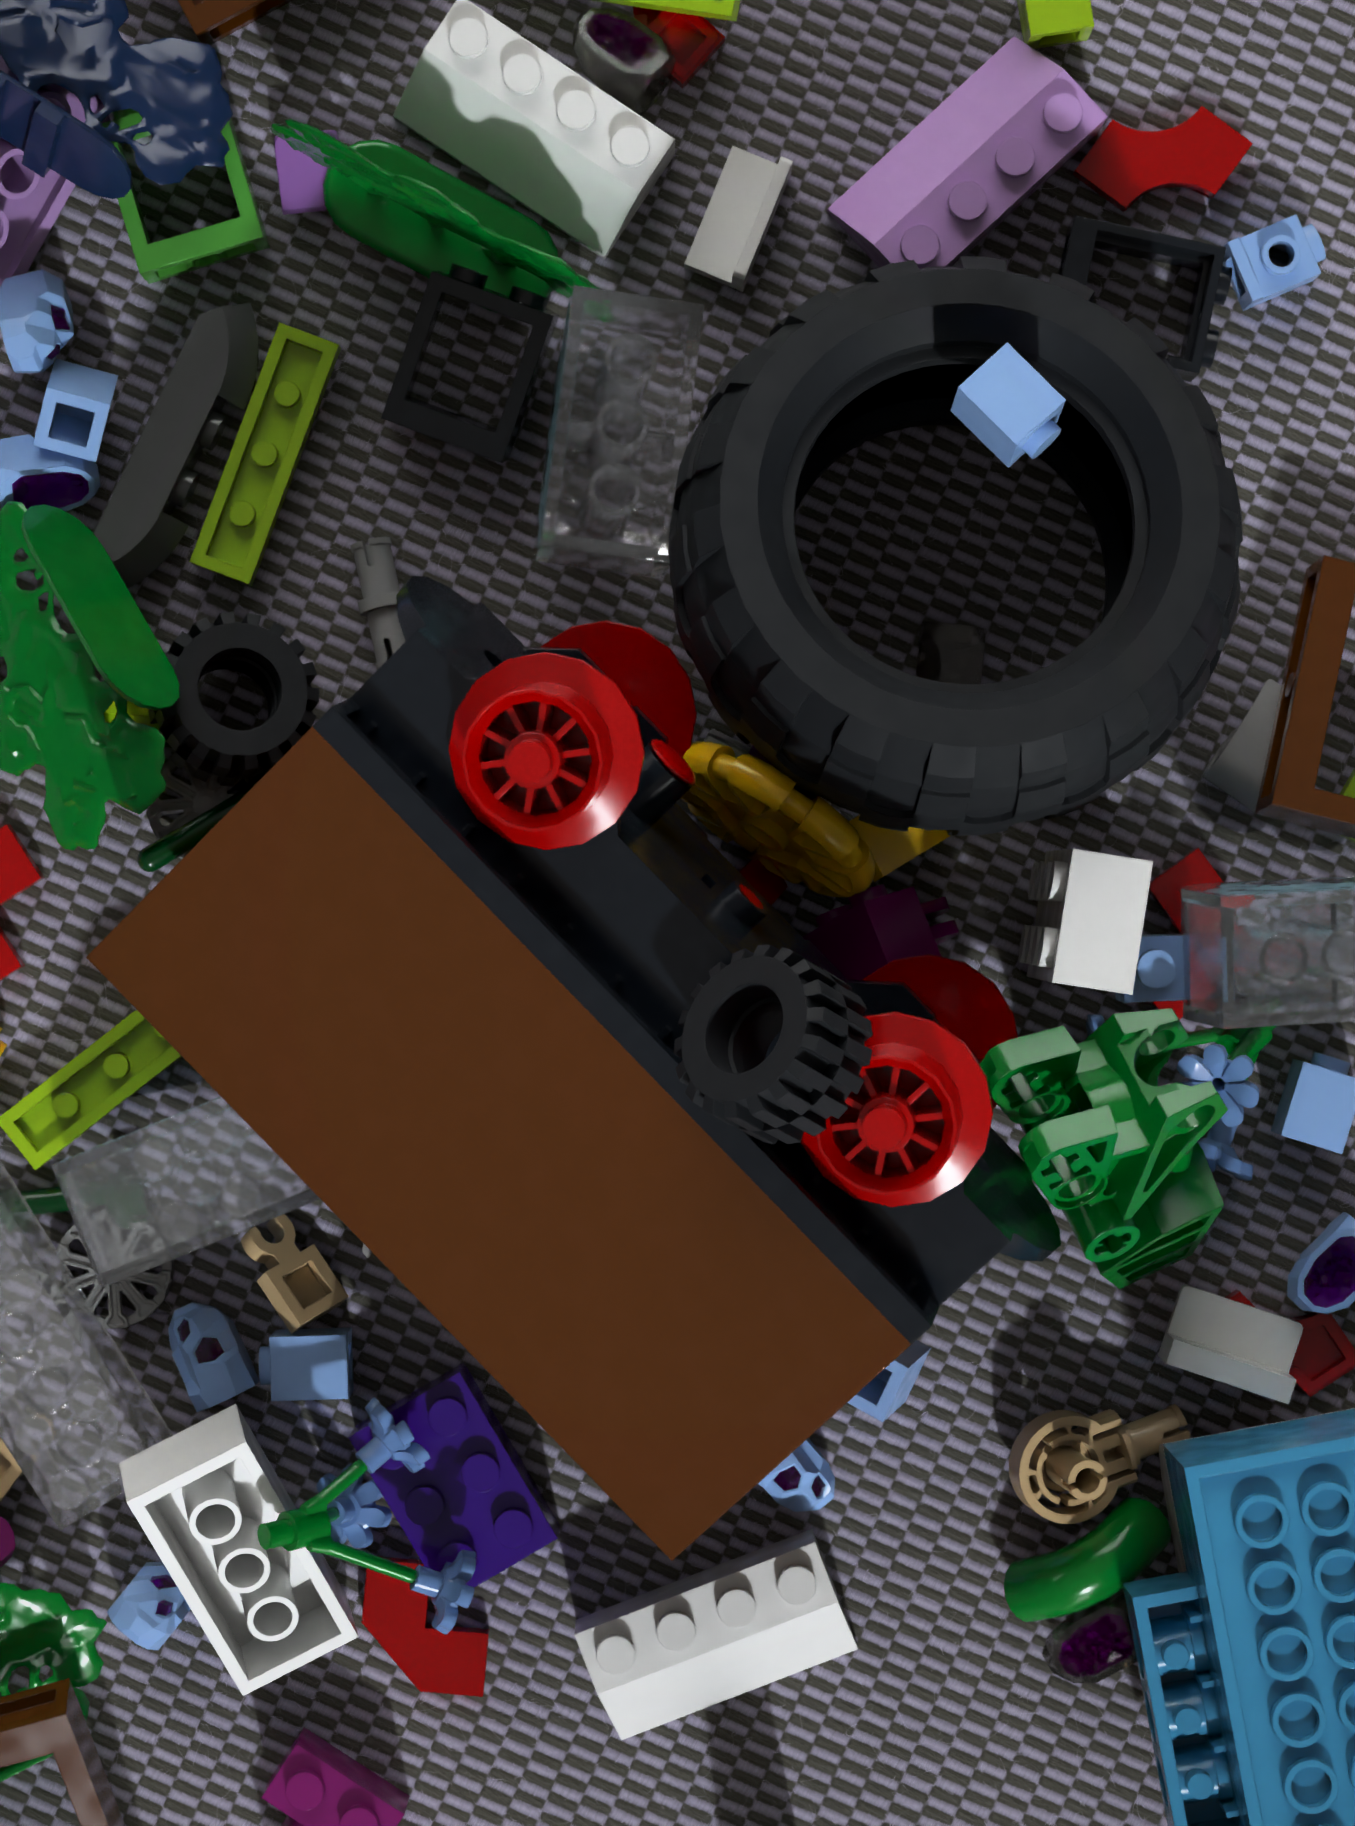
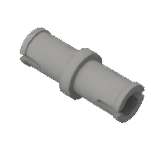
[350,537,406,670]

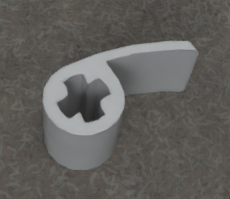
[1202,679,1281,813]

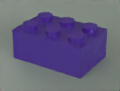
[348,1362,560,1588]

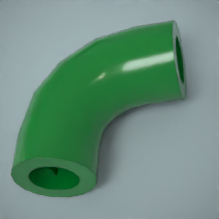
[1004,1497,1171,1622]

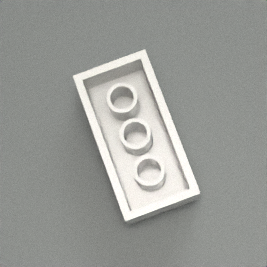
[1019,849,1153,995]
[119,1404,359,1696]

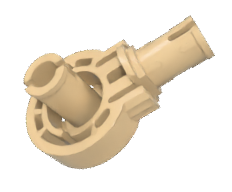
[1009,1404,1190,1524]

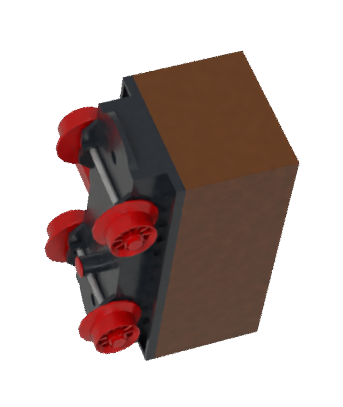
[86,576,1061,1561]

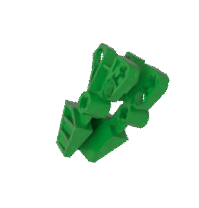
[979,1008,1228,1289]

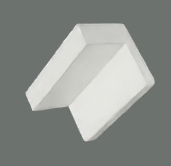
[684,146,793,292]
[1158,1285,1303,1404]

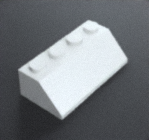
[393,0,675,260]
[574,1529,858,1740]

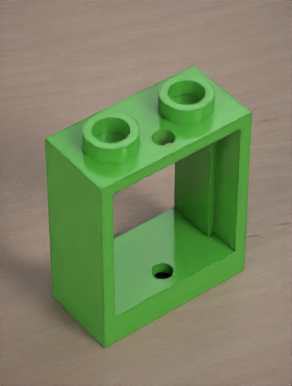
[101,109,270,284]

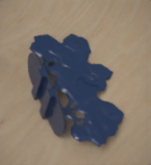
[0,0,233,199]

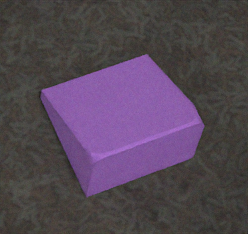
[274,130,340,215]

